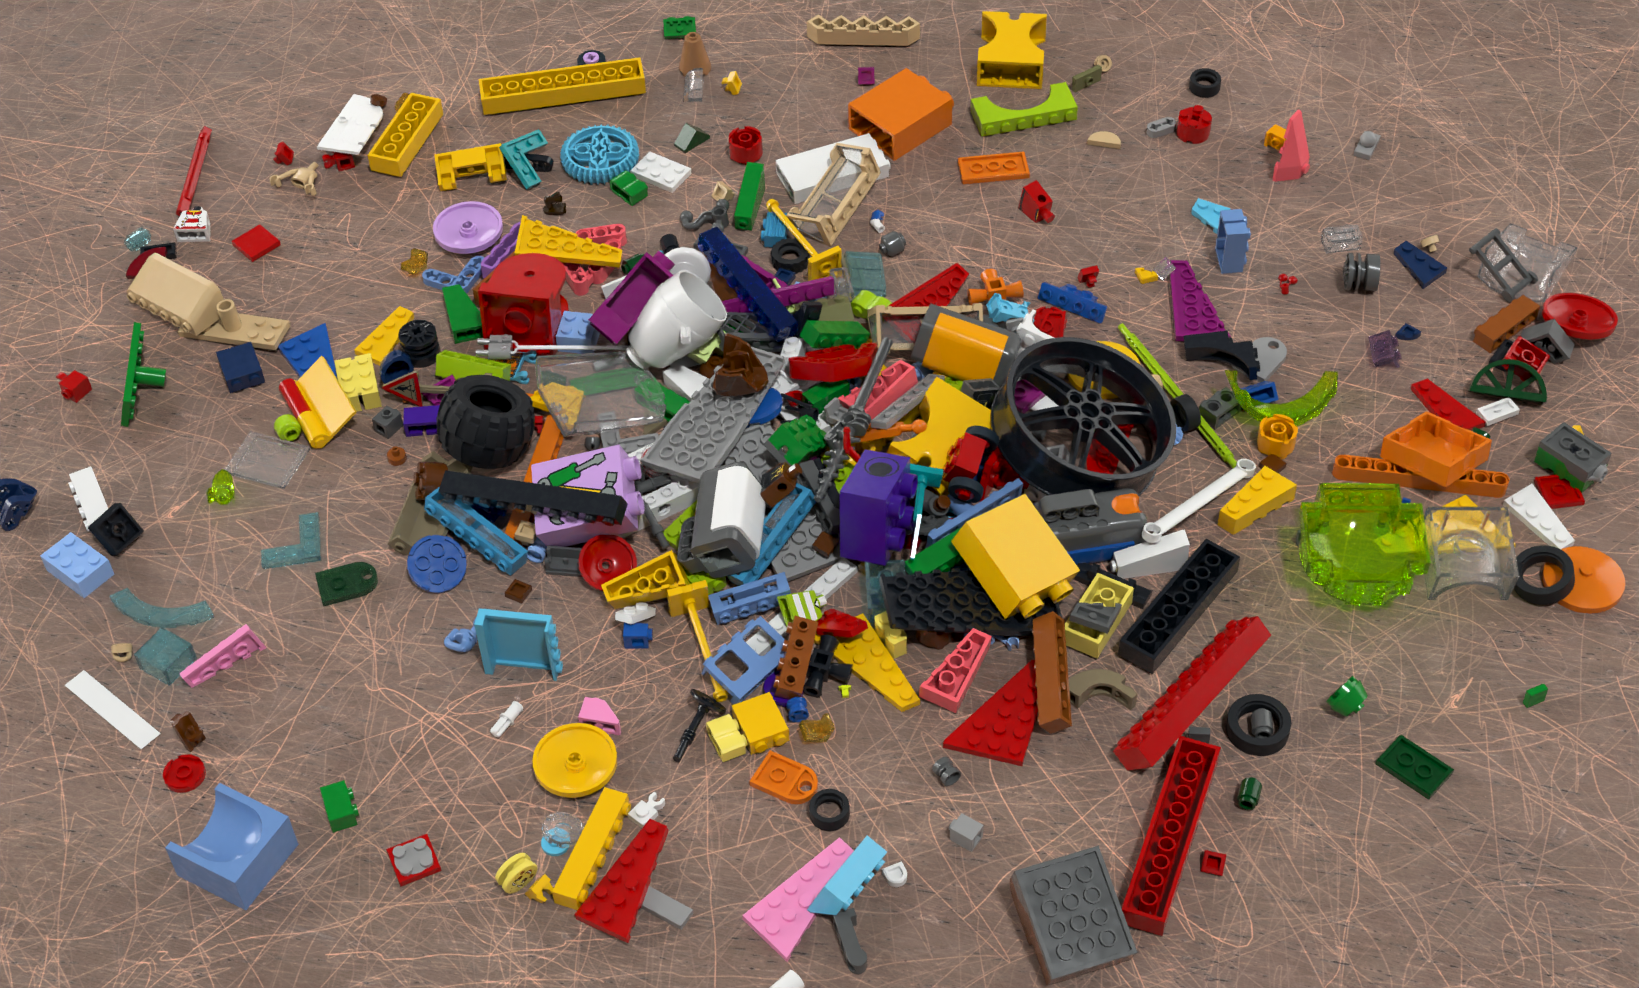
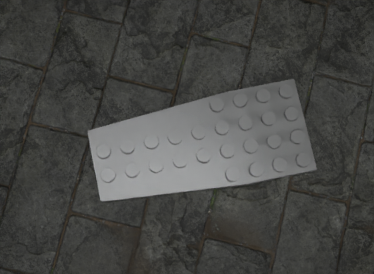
[641,347,785,484]
[724,421,848,582]

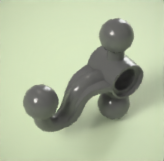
[680,199,730,236]

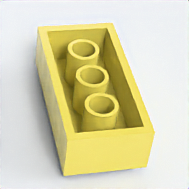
[1065,573,1134,659]

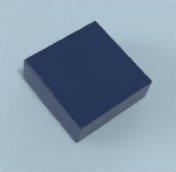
[774,268,796,286]

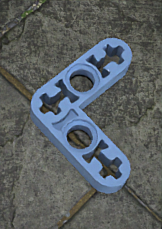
[422,256,484,294]

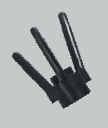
[780,393,819,424]

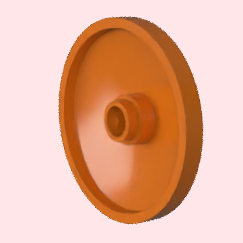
[1542,546,1625,614]

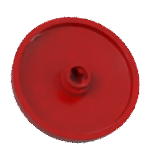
[1542,293,1618,340]

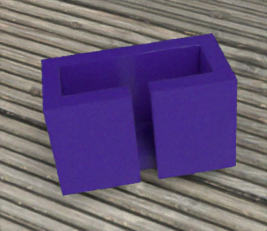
[403,405,440,437]

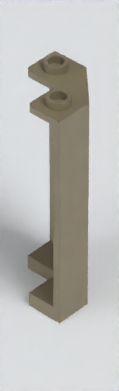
[388,451,473,555]

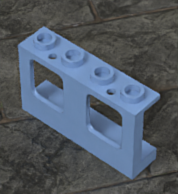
[701,616,785,705]

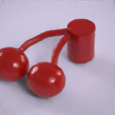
[1278,274,1298,294]

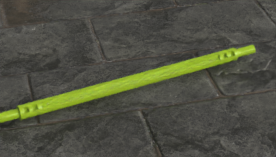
[1118,323,1241,468]

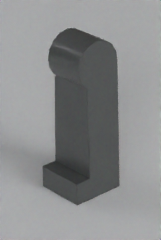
[833,908,867,974]

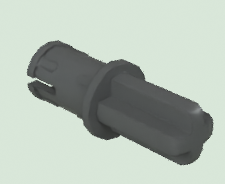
[635,473,671,494]

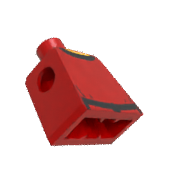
[1018,180,1055,223]

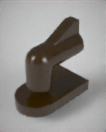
[543,192,566,215]

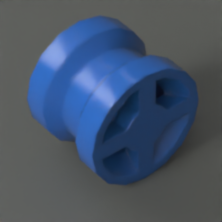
[786,697,809,722]

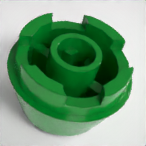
[1326,675,1368,717]

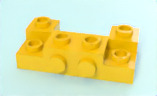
[434,143,507,191]

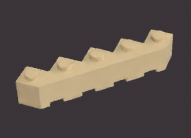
[807,15,920,46]

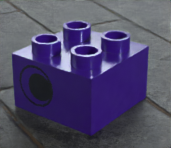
[840,449,918,566]

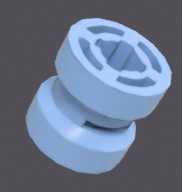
[527,537,547,563]

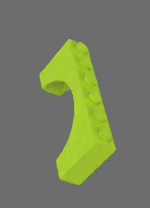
[970,82,1078,137]

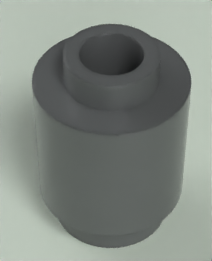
[1251,708,1273,738]

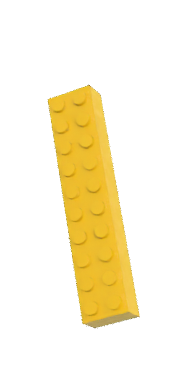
[479,57,646,115]

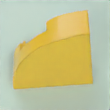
[1135,268,1158,284]

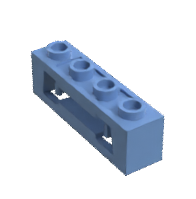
[708,572,791,625]

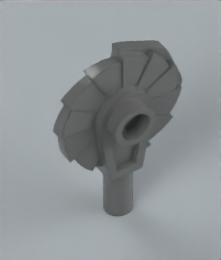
[905,514,949,536]

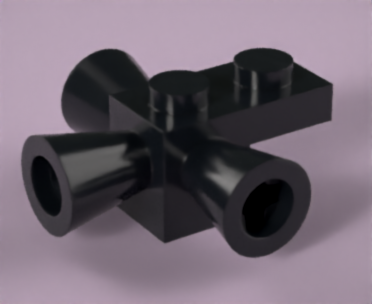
[803,635,853,697]

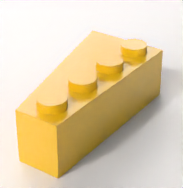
[601,550,690,609]

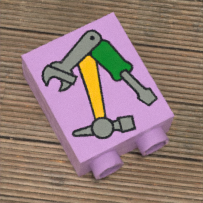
[531,445,645,547]

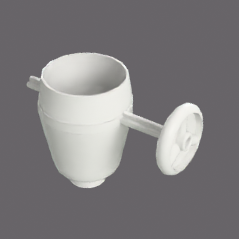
[626,247,727,369]

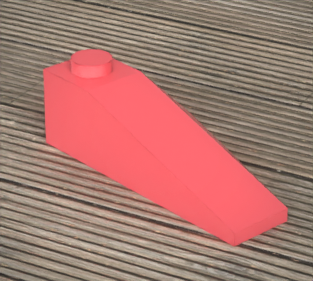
[1273,110,1310,182]

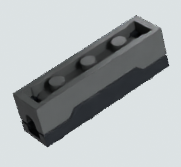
[797,458,840,536]

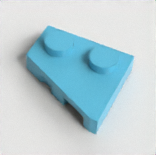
[1191,198,1231,234]

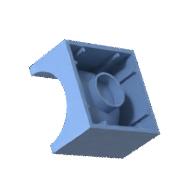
[165,783,299,910]

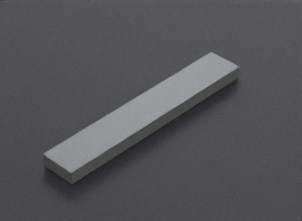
[870,374,945,430]

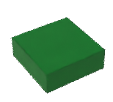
[1523,684,1548,708]

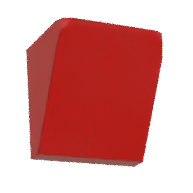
[1201,850,1227,876]

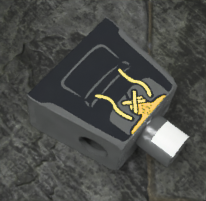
[961,378,1000,409]

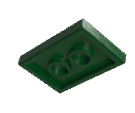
[1376,734,1454,800]

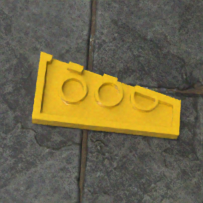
[354,306,414,366]

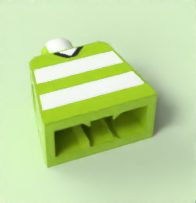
[777,590,827,627]

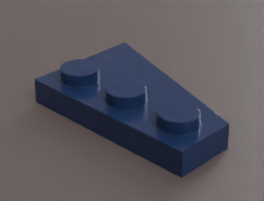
[1394,241,1447,289]

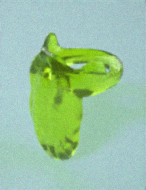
[206,469,235,505]

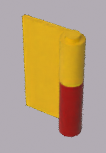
[279,356,357,449]

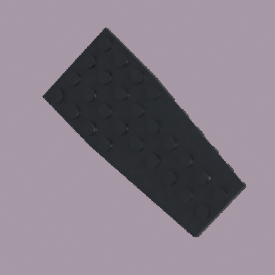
[879,568,1063,636]

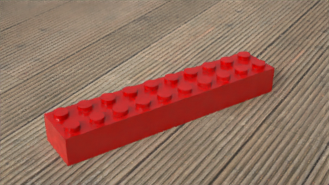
[1113,616,1271,771]
[1122,736,1221,936]

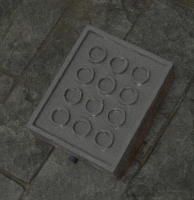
[1010,845,1138,986]

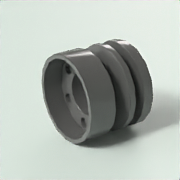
[1343,253,1380,291]

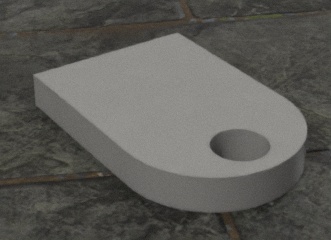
[1232,337,1287,382]

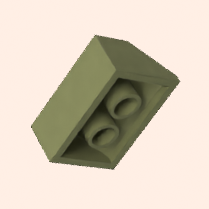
[795,295,854,321]

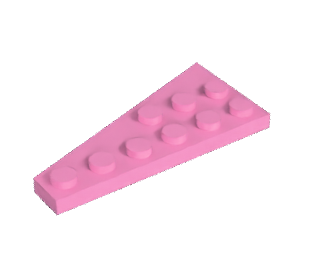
[743,837,854,962]

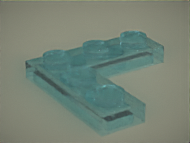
[261,512,322,569]

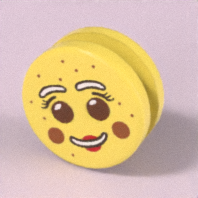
[495,852,538,894]

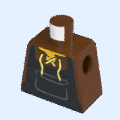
[760,462,803,507]

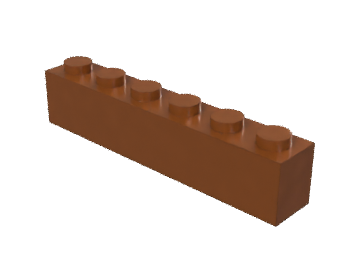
[1032,611,1072,734]

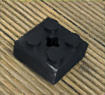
[88,503,144,556]

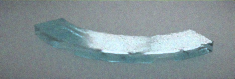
[109,587,214,628]

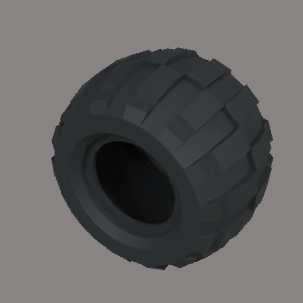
[436,375,535,469]

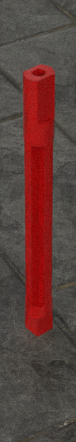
[176,126,212,216]

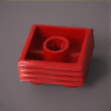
[1502,336,1550,384]

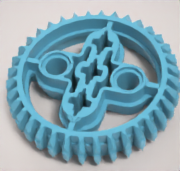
[560,124,639,185]

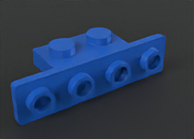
[1038,282,1107,323]

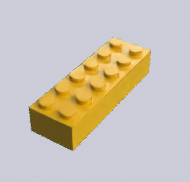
[367,93,443,177]

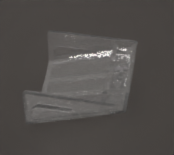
[1477,223,1578,302]

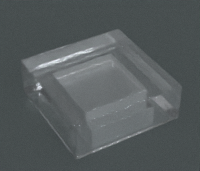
[1154,257,1176,280]

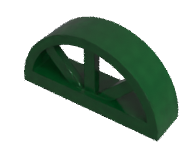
[1468,359,1547,403]

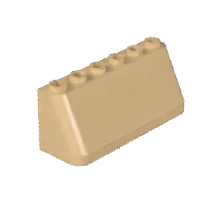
[127,253,224,336]

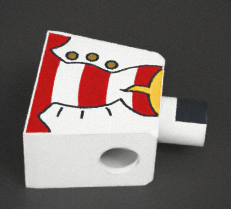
[173,206,210,242]

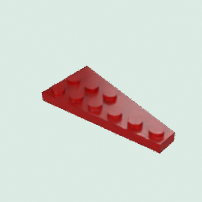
[882,263,969,345]

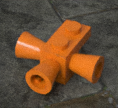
[967,269,1024,305]

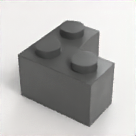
[1521,319,1575,364]

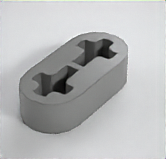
[1146,117,1176,138]

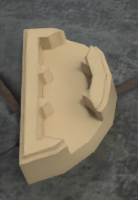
[1087,131,1121,149]

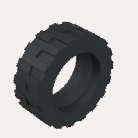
[771,238,810,274]

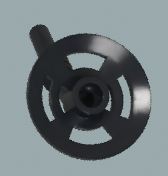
[673,689,727,762]

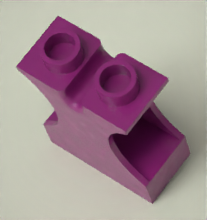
[588,250,675,346]

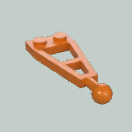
[852,419,927,444]

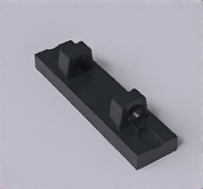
[1073,563,1152,609]

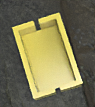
[335,353,382,412]

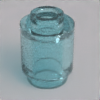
[124,227,151,251]

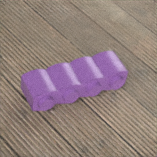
[481,222,520,279]

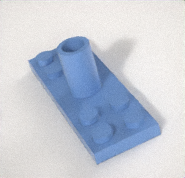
[926,478,1023,548]

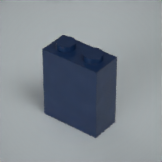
[216,342,266,393]

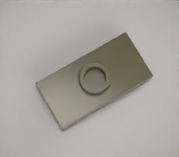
[1072,65,1102,92]

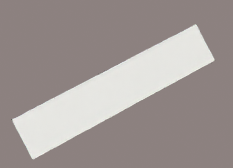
[65,670,161,749]

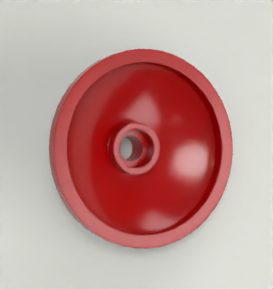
[578,535,637,592]

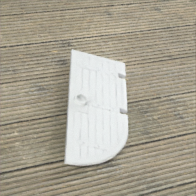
[317,94,383,155]

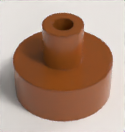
[387,446,407,466]

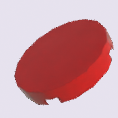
[162,754,206,793]

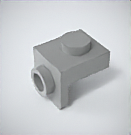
[824,397,848,425]

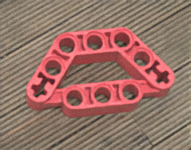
[561,224,627,296]

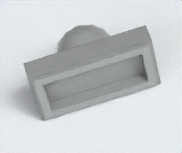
[1353,131,1381,160]

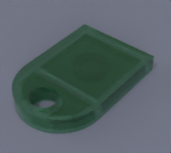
[315,562,378,607]

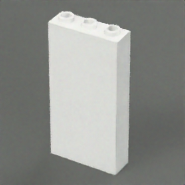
[775,133,891,204]

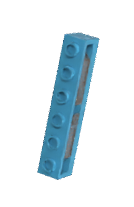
[727,483,816,586]
[424,487,528,576]

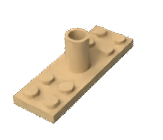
[178,299,291,350]

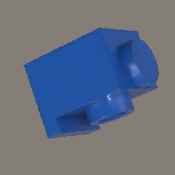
[623,622,653,649]

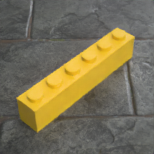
[552,787,631,910]

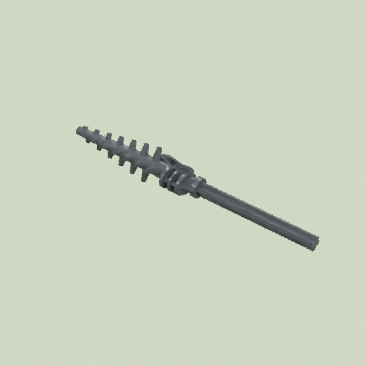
[814,337,893,503]

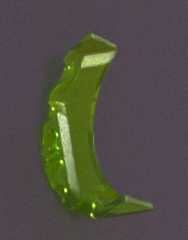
[1225,370,1338,426]

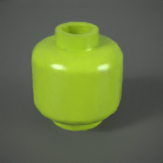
[274,414,301,442]

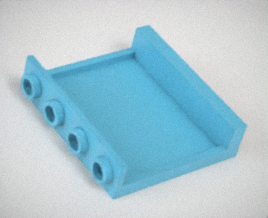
[474,608,563,681]

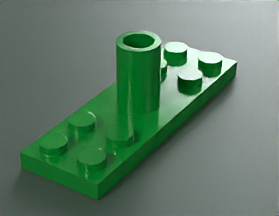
[121,322,166,427]

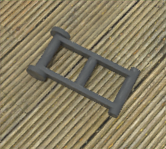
[1469,228,1538,303]

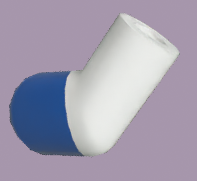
[870,210,885,233]

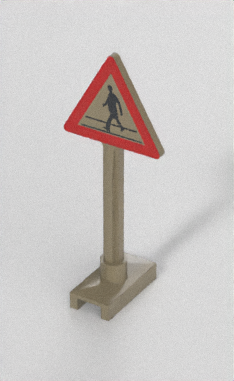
[382,370,492,407]

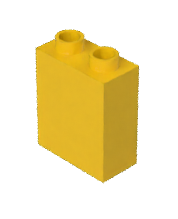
[951,494,1080,619]

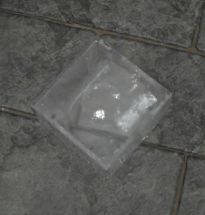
[1418,507,1519,600]

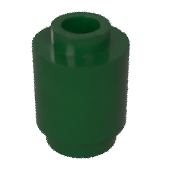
[621,254,644,275]
[1237,777,1262,810]

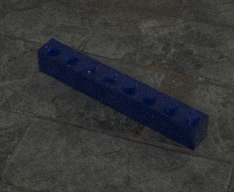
[697,227,798,342]

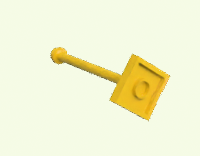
[766,199,842,281]
[667,580,728,702]

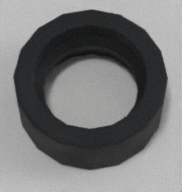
[1189,68,1221,98]
[1170,394,1201,432]
[809,789,850,831]

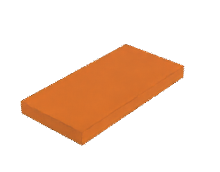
[958,151,1030,185]

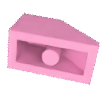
[578,697,621,735]

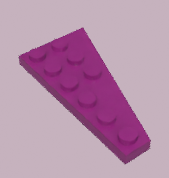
[1169,260,1231,341]

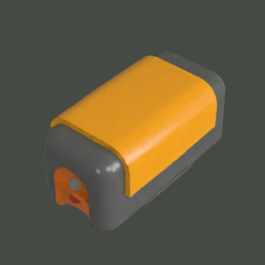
[910,303,1021,387]

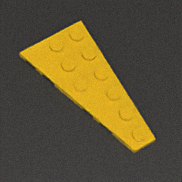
[514,215,622,268]
[814,613,920,712]

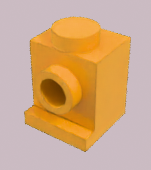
[1264,124,1286,151]

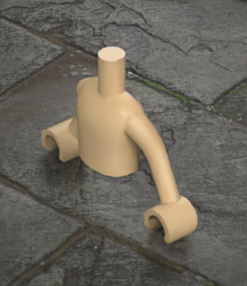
[270,162,318,196]

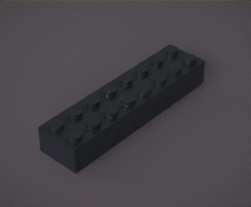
[1118,539,1240,674]

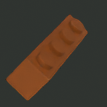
[1473,295,1540,353]

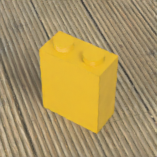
[731,692,789,755]

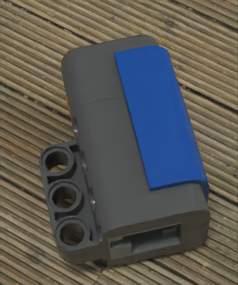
[1034,488,1147,565]

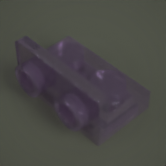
[1368,330,1402,368]

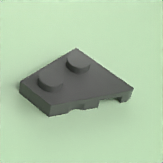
[1069,602,1122,634]

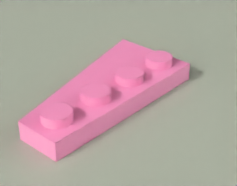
[179,624,266,688]

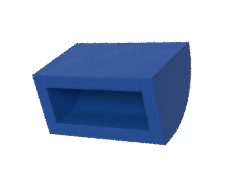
[1233,381,1279,410]

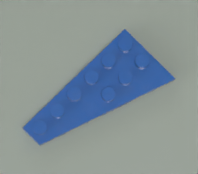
[278,323,338,380]

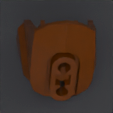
[713,333,769,396]

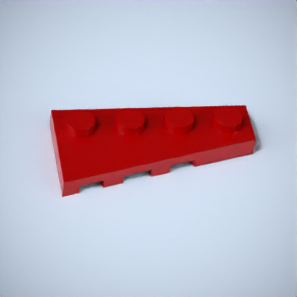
[1411,378,1486,431]

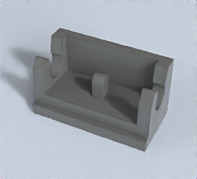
[545,545,582,577]

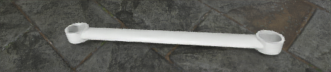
[1142,459,1256,543]

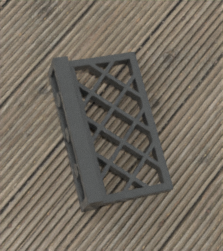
[712,312,791,352]

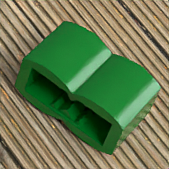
[609,170,648,206]

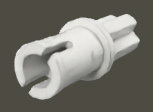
[490,701,523,737]

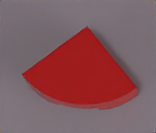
[785,390,803,407]

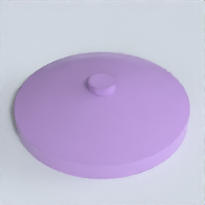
[433,201,503,254]

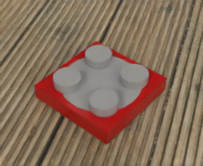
[386,834,442,887]

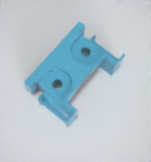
[986,293,1034,323]

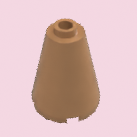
[679,32,711,79]

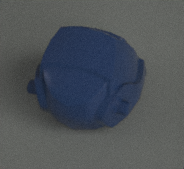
[379,350,414,384]

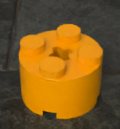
[1257,414,1298,459]

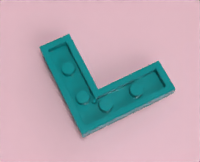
[499,129,548,190]

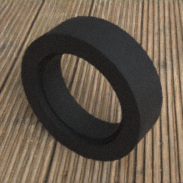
[1511,545,1575,605]
[1226,694,1291,756]

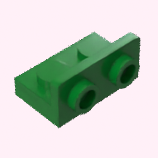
[663,16,696,39]

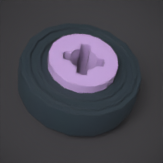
[577,50,606,66]

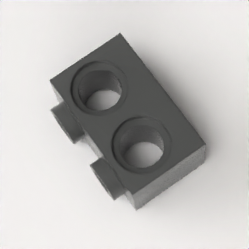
[1199,387,1243,430]

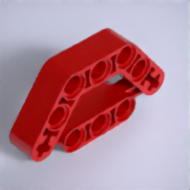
[788,342,878,382]

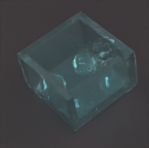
[134,627,197,686]

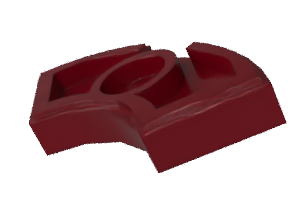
[126,247,167,279]

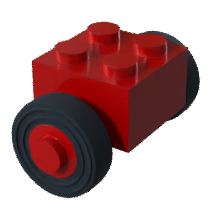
[943,426,999,503]

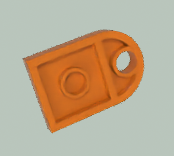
[749,750,818,804]

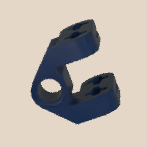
[0,478,37,531]

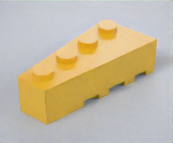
[1218,466,1297,535]

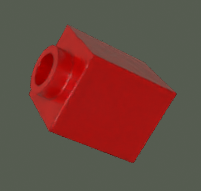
[322,151,355,172]
[56,370,92,403]

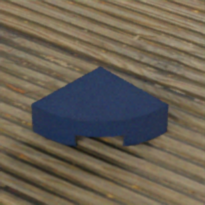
[1395,323,1421,340]

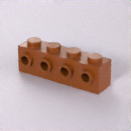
[773,616,818,700]

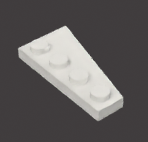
[1503,484,1575,549]

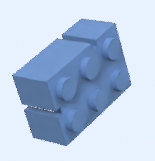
[1215,209,1251,274]

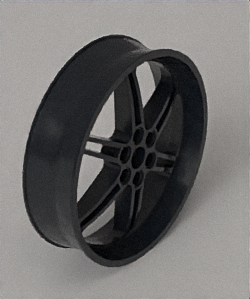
[990,337,1176,496]

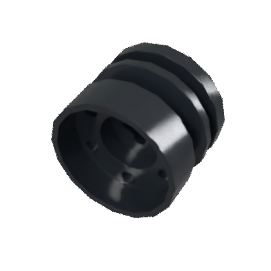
[398,320,441,368]

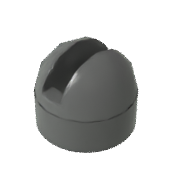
[585,437,600,451]

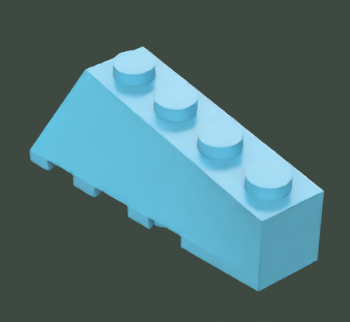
[807,836,887,915]

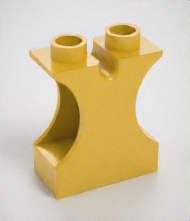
[977,11,1047,89]
[887,377,992,496]

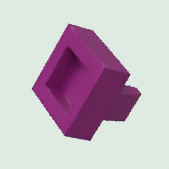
[858,67,875,84]

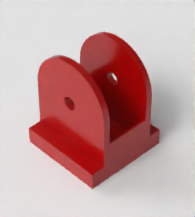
[478,253,569,358]

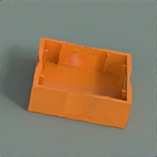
[1380,411,1492,487]

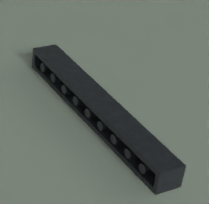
[438,470,628,526]

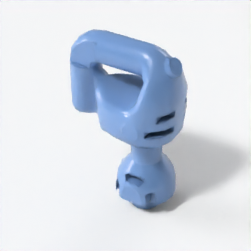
[444,618,477,652]

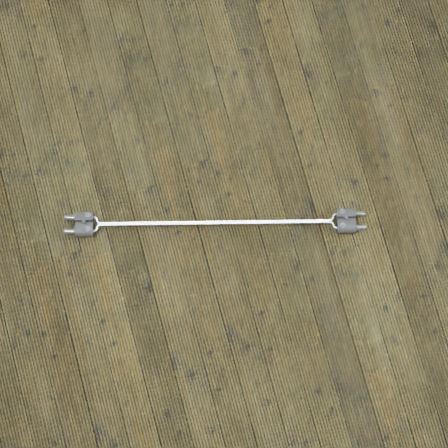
[476,334,811,360]

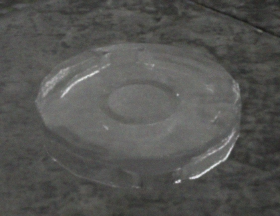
[541,812,584,848]

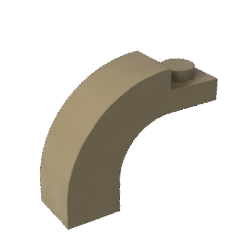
[1069,669,1137,710]

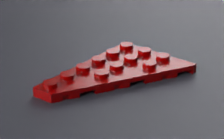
[943,660,1038,767]

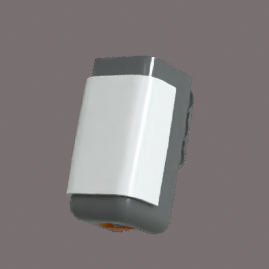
[677,462,766,578]

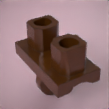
[170,711,206,752]

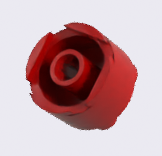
[1176,105,1212,144]
[729,126,763,165]

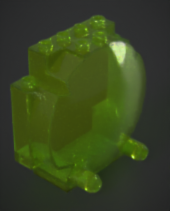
[1299,483,1431,606]

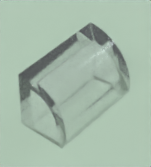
[683,68,704,102]

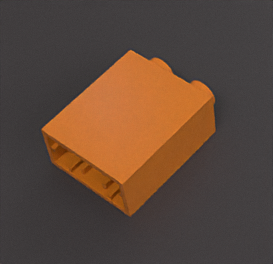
[848,68,954,161]

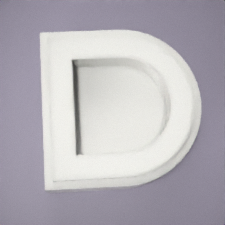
[882,861,907,887]

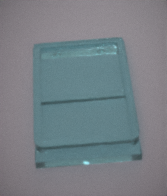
[845,251,886,297]

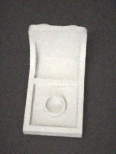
[1016,309,1067,379]

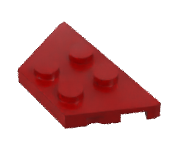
[979,446,1008,502]

